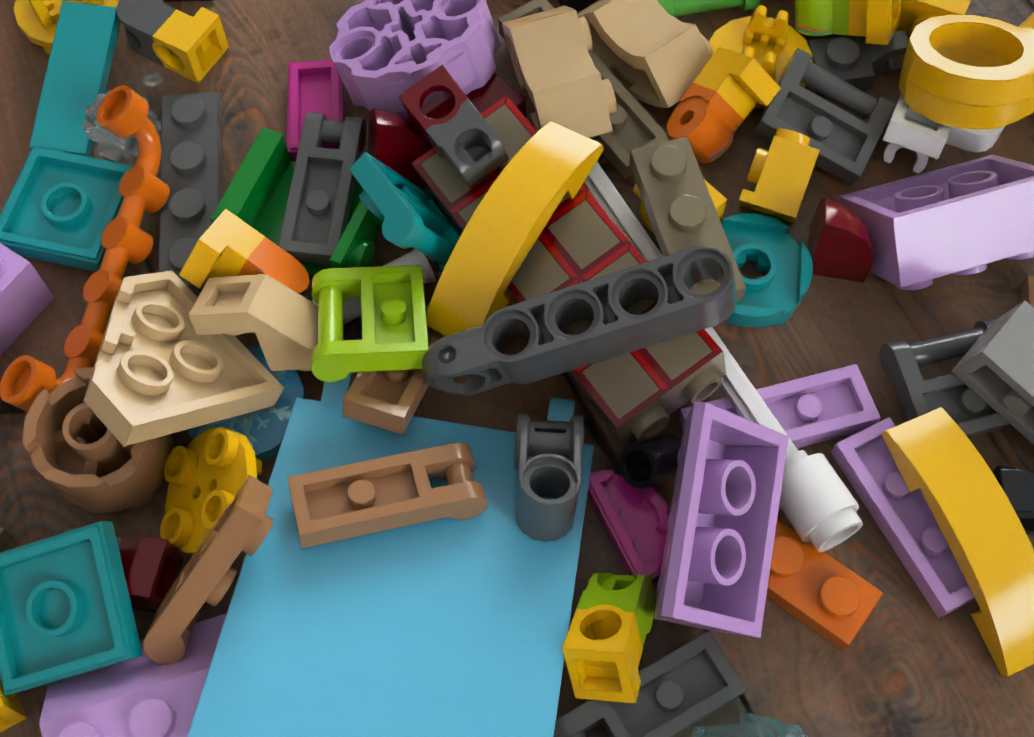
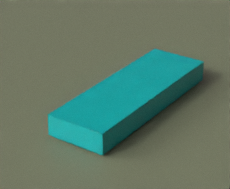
[29,1,120,157]

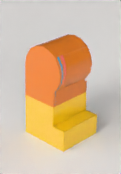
[666,47,781,164]
[179,209,310,296]

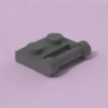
[753,48,895,185]
[879,317,1012,438]

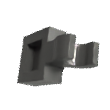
[808,31,909,96]

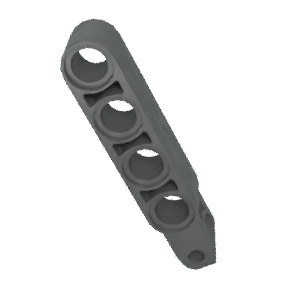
[422,245,737,396]

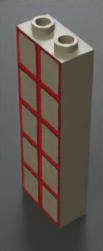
[412,95,726,447]

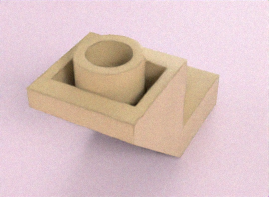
[188,274,344,371]

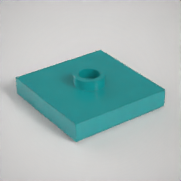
[0,146,134,272]
[0,521,143,696]

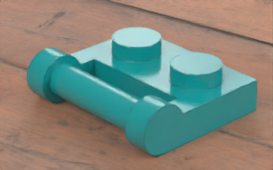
[349,152,461,271]

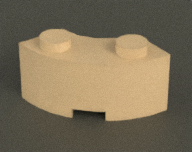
[577,0,713,108]
[502,6,617,138]

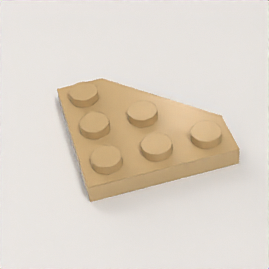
[83,270,284,447]

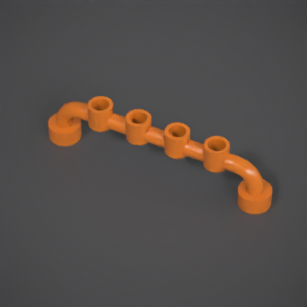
[0,85,170,412]

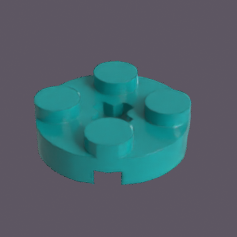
[721,213,813,328]

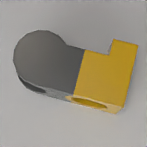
[117,0,229,84]

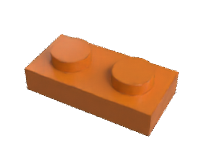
[766,519,884,651]

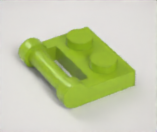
[311,265,429,382]

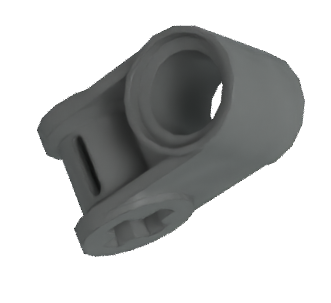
[514,412,584,542]

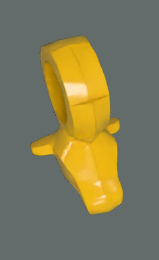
[898,12,1034,130]

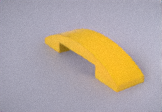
[426,121,604,337]
[881,407,1034,677]

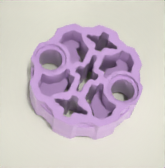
[329,0,501,118]

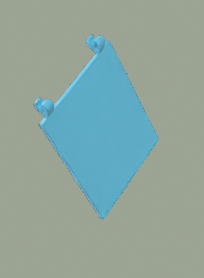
[187,372,594,737]

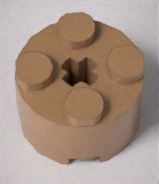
[22,367,174,513]

